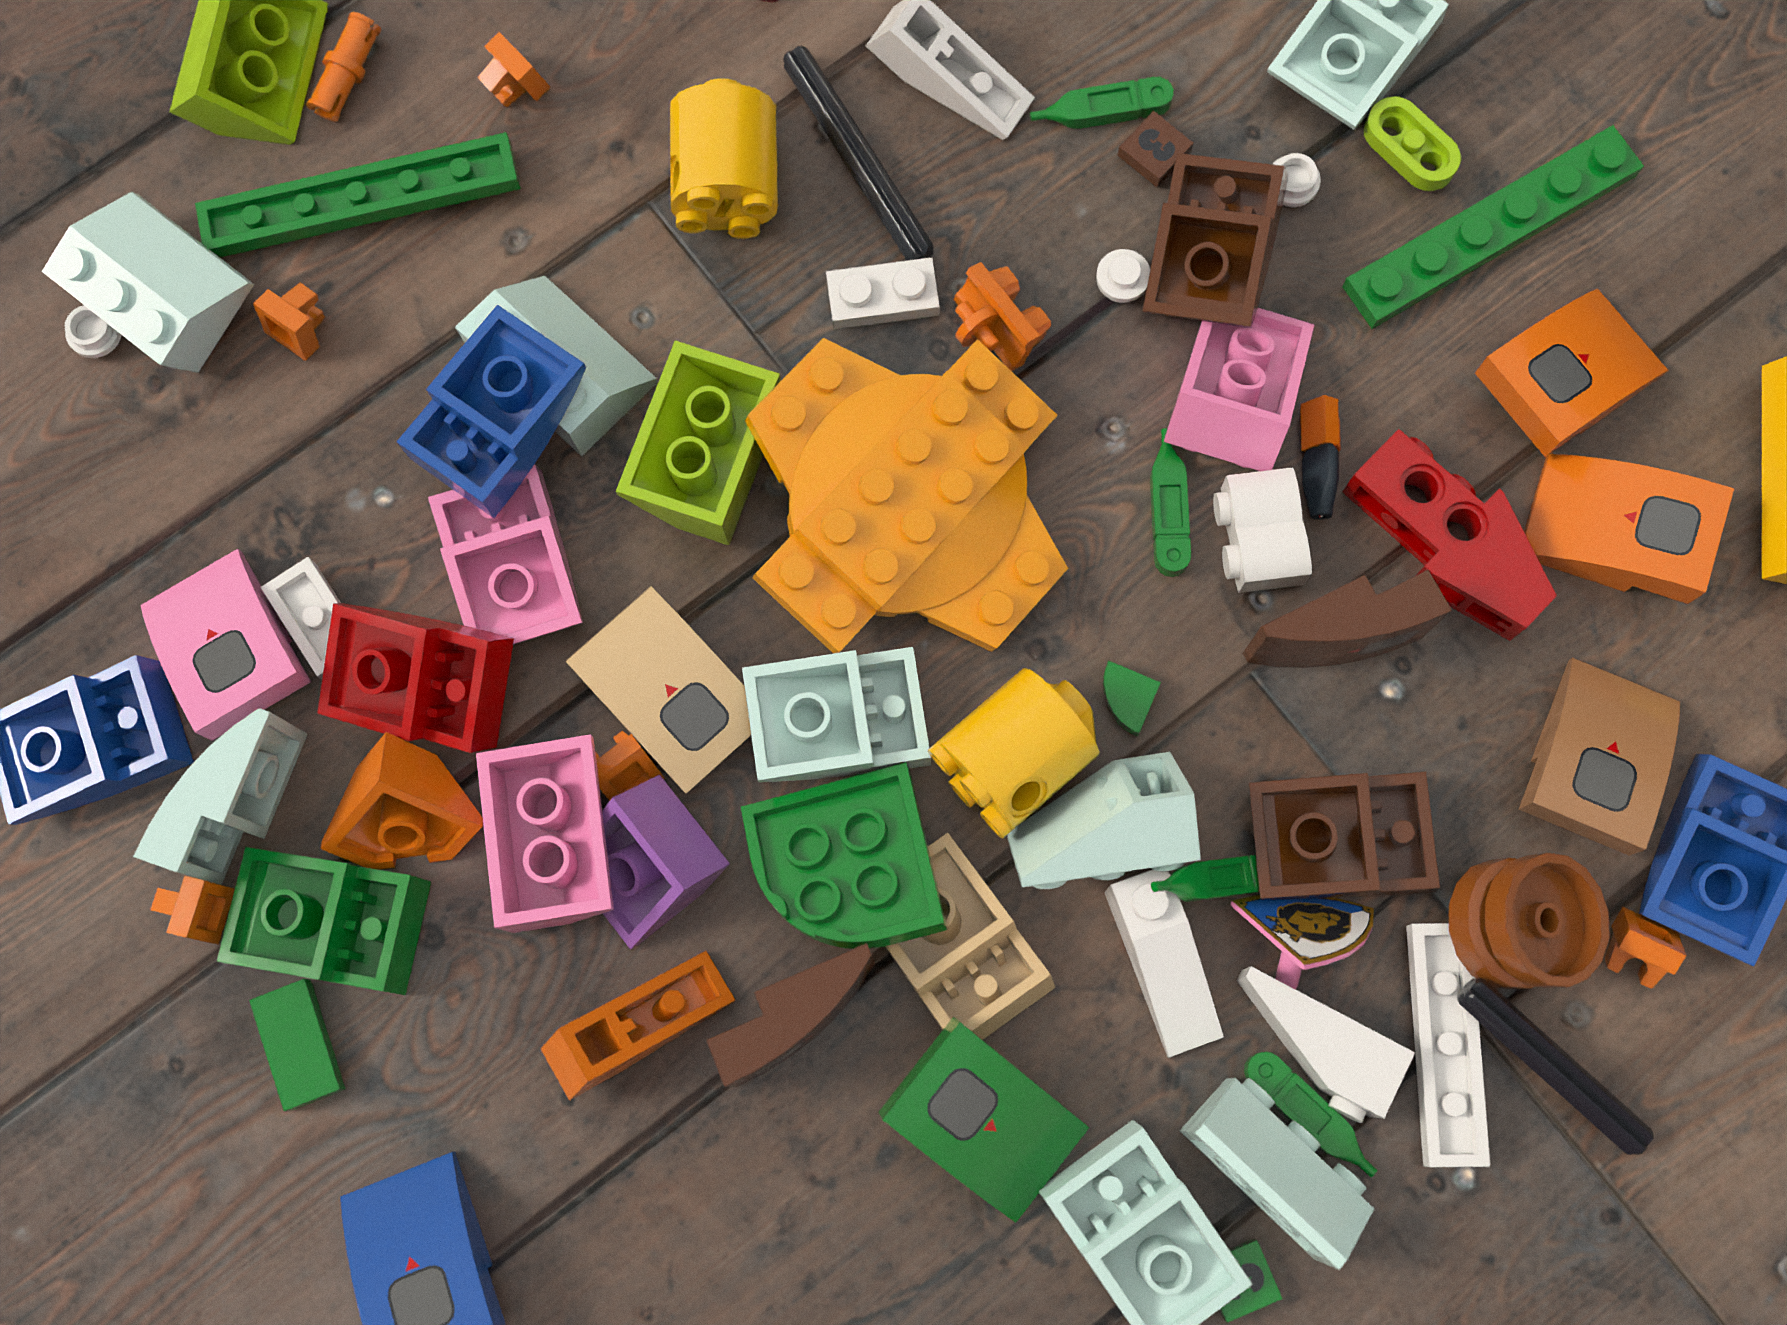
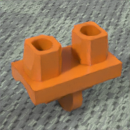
[953,262,1051,371]

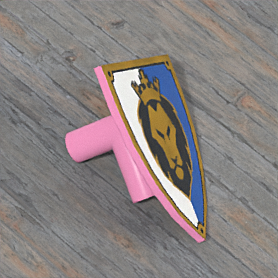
[1231,895,1374,989]

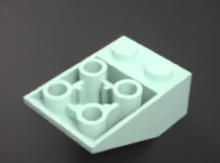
[1007,752,1201,889]

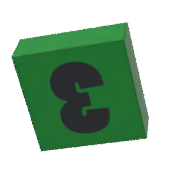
[1219,1238,1283,1323]

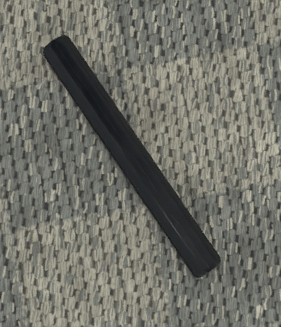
[783,46,934,261]

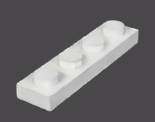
[1406,923,1490,1167]

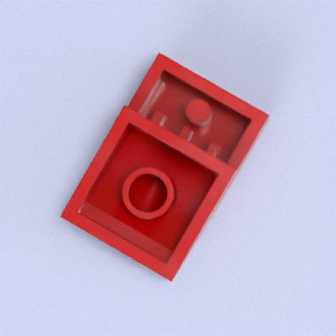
[317,603,514,753]

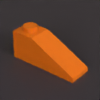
[541,951,735,1101]

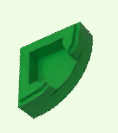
[1102,660,1161,737]

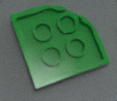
[741,762,948,949]

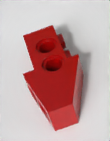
[1342,429,1557,641]

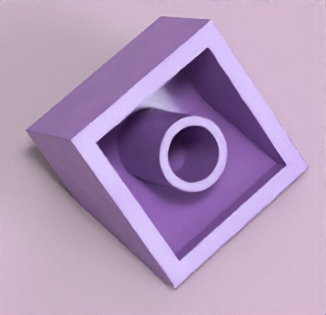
[602,775,730,950]

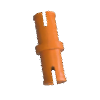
[306,12,382,122]

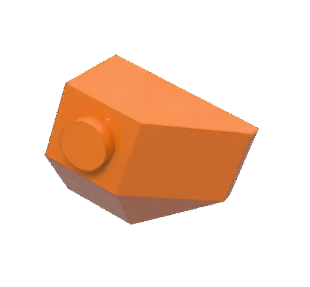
[320,732,483,870]

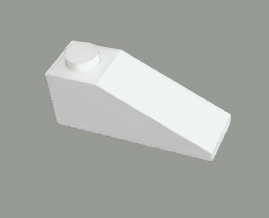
[866,0,1035,140]
[1104,870,1224,1058]
[1236,967,1415,1123]

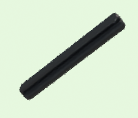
[1457,978,1654,1155]

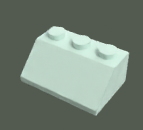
[42,192,254,373]
[455,276,658,456]
[1179,1078,1374,1270]

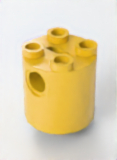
[670,78,778,239]
[928,668,1100,839]

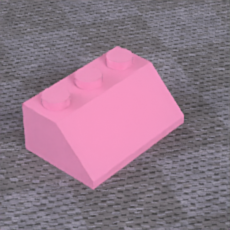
[476,734,614,933]

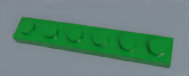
[1342,125,1644,329]
[195,132,521,258]

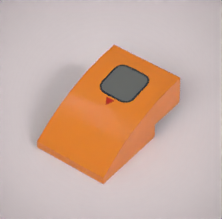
[1475,288,1668,457]
[1524,454,1734,604]

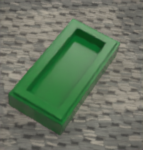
[249,978,346,1112]

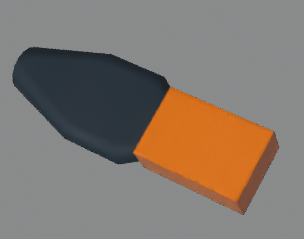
[1300,395,1341,520]

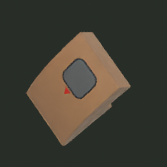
[1519,658,1680,856]

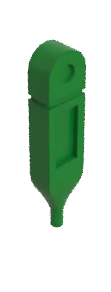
[1030,77,1174,129]
[1150,428,1191,577]
[1151,855,1260,902]
[1244,1052,1377,1178]

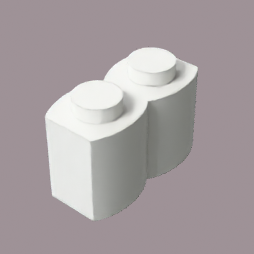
[1213,467,1312,593]

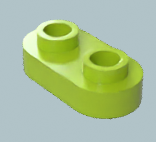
[1364,97,1461,191]

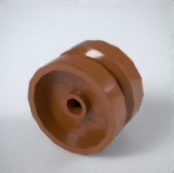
[1449,853,1609,989]

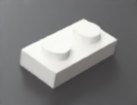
[826,258,939,329]
[260,557,341,679]

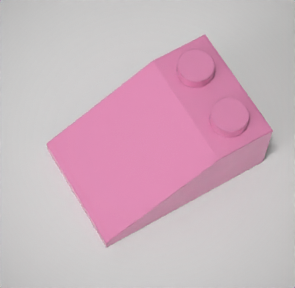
[1164,308,1314,471]

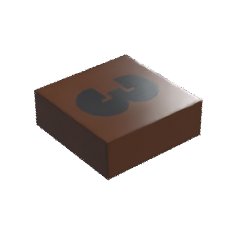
[1117,111,1194,187]

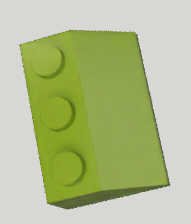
[169,0,328,145]
[616,340,781,545]

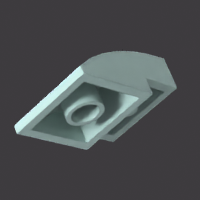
[1267,0,1449,130]
[742,647,931,782]
[133,708,308,885]
[1039,1120,1253,1325]

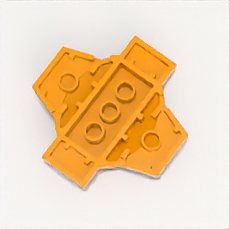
[745,338,1068,654]

